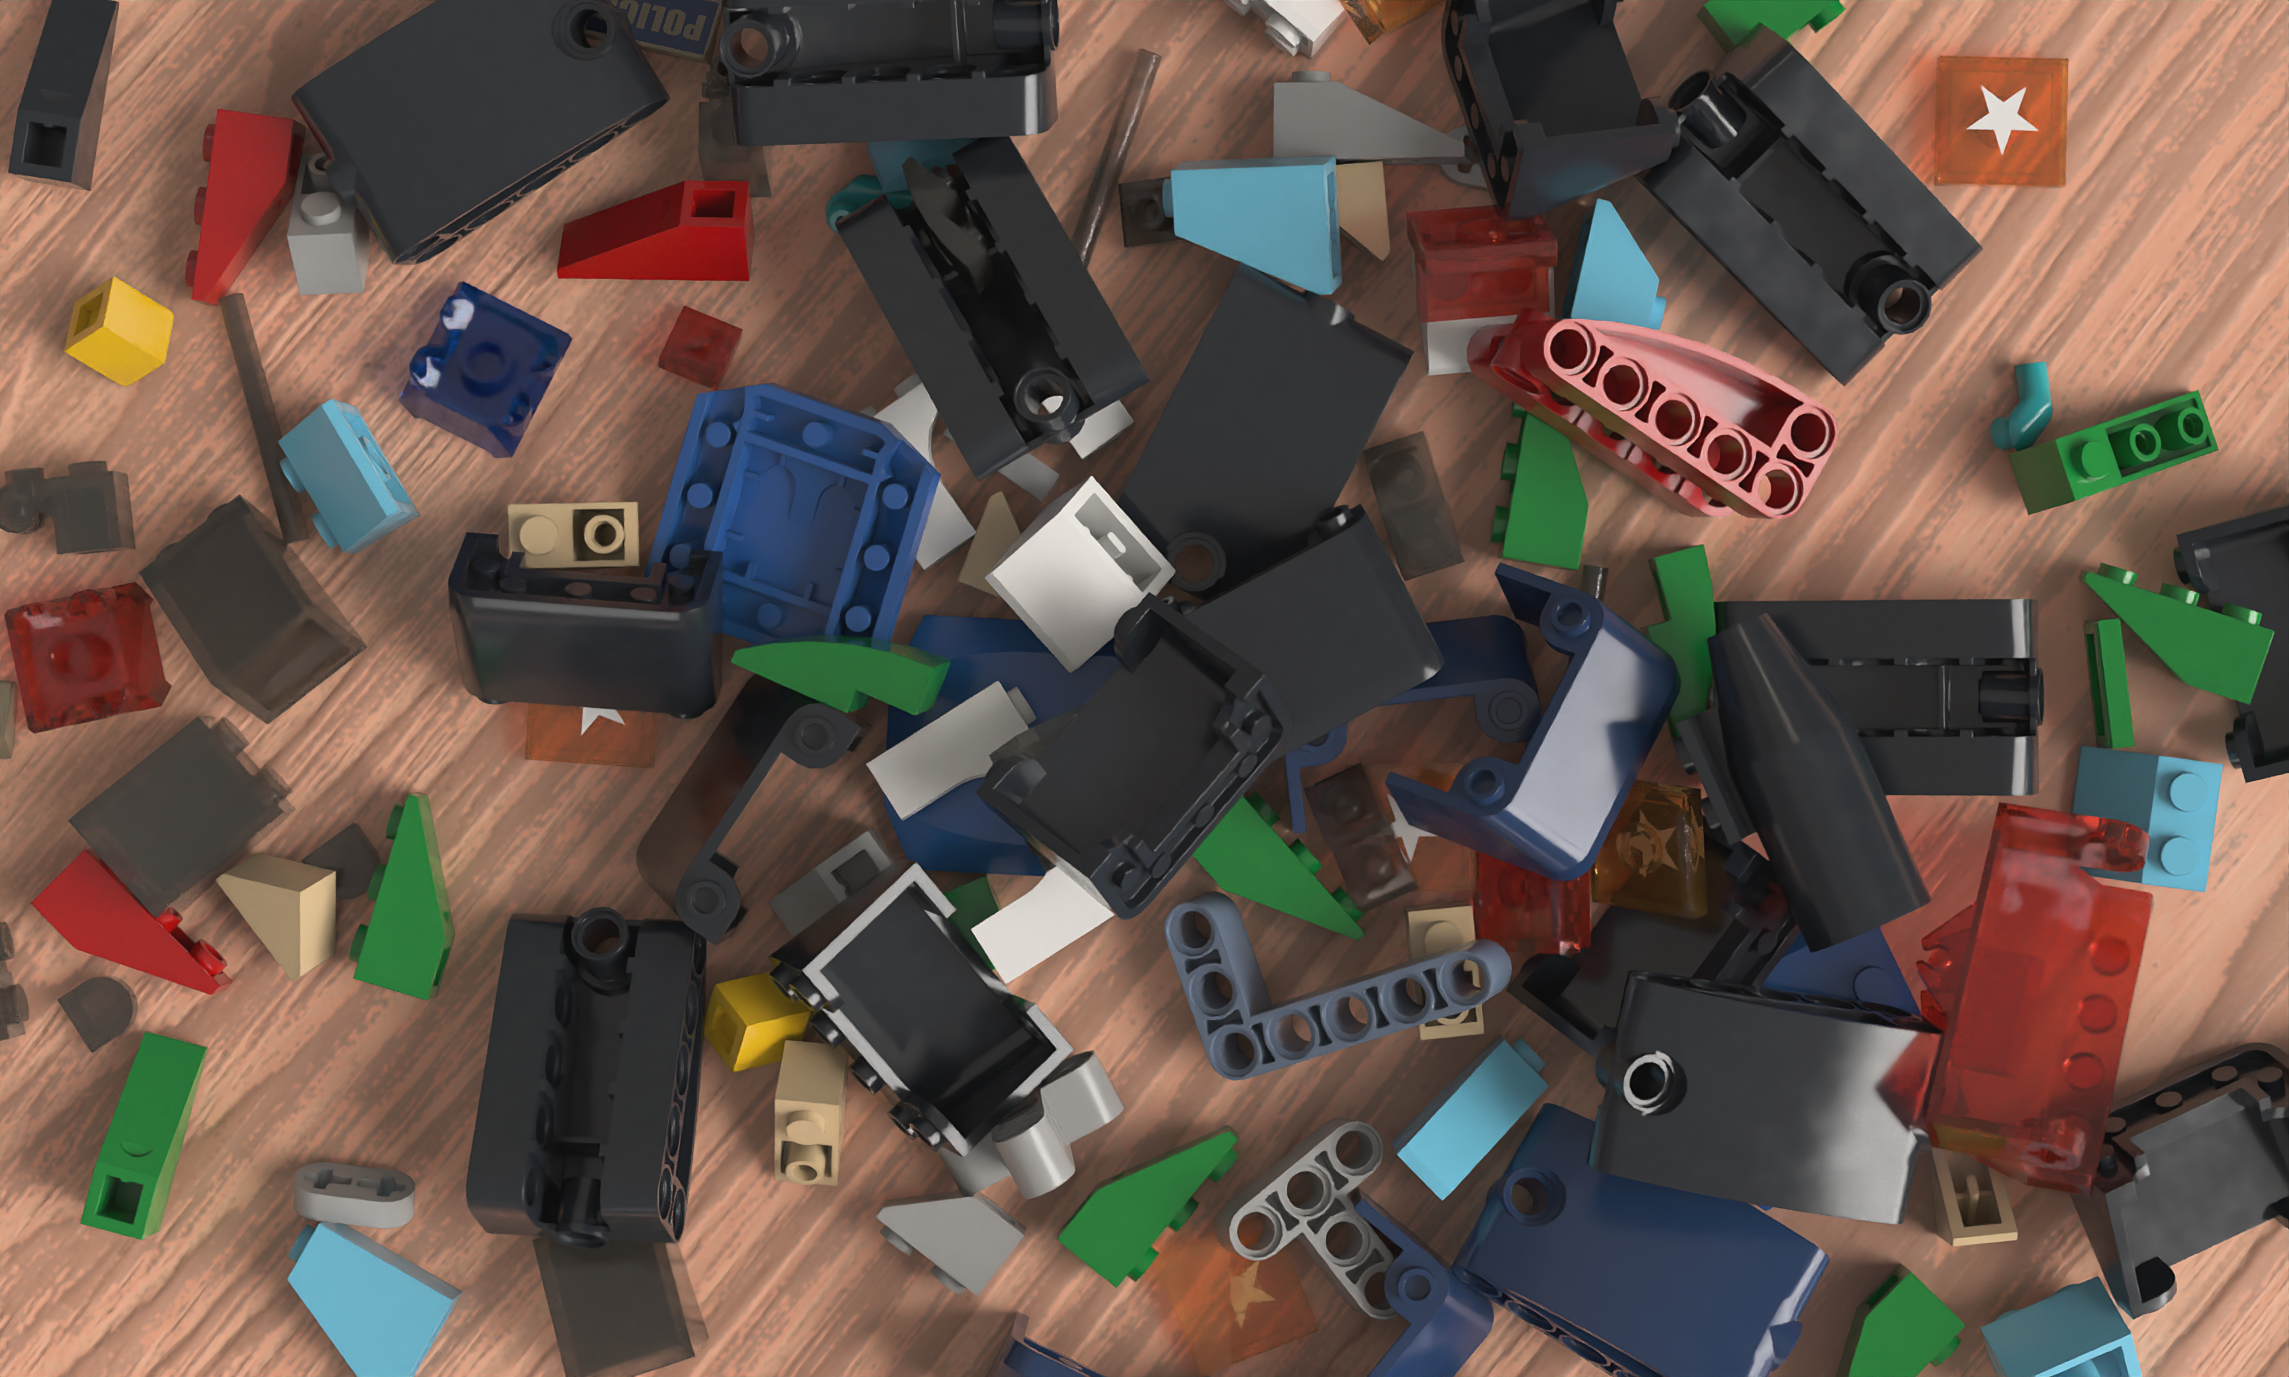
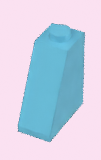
[1163,155,1343,295]
[1391,1035,1549,1201]
[287,1221,462,1377]

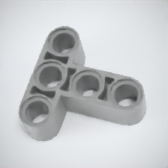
[938,1050,1125,1199]
[1215,1118,1400,1320]

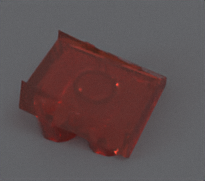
[4,582,172,734]

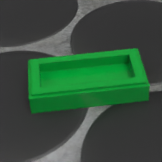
[2083,618,2135,749]

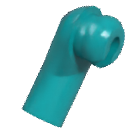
[825,174,917,234]
[1990,361,2053,451]

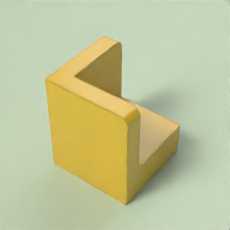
[64,276,174,387]
[704,971,811,1073]

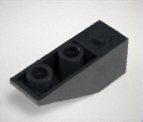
[8,0,119,191]

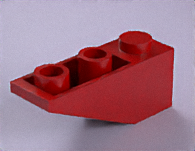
[185,109,306,306]
[557,180,755,281]
[30,847,233,995]

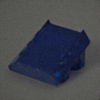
[398,281,573,458]

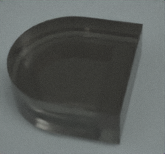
[301,823,381,899]
[57,976,138,1053]

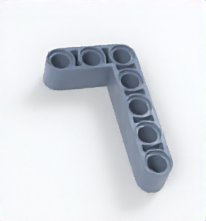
[1164,891,1512,1081]

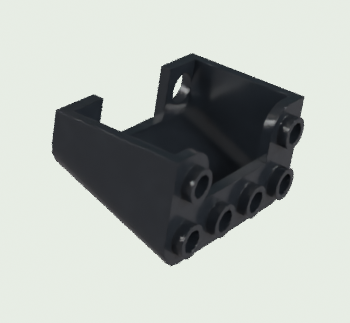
[768,857,1074,1157]

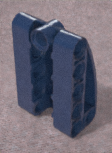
[1450,1103,1830,1377]

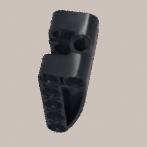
[291,0,671,265]
[719,0,1060,146]
[1633,22,1983,387]
[835,136,1150,481]
[1117,262,1414,601]
[1709,599,2044,796]
[466,907,707,1250]
[1586,970,1947,1224]

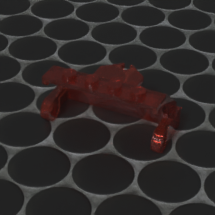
[1916,802,2154,1197]

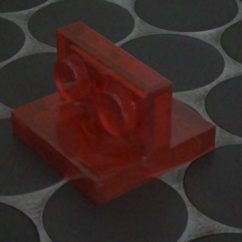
[1406,205,1557,323]
[1471,849,1591,954]

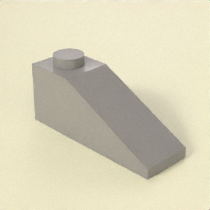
[1273,71,1474,165]

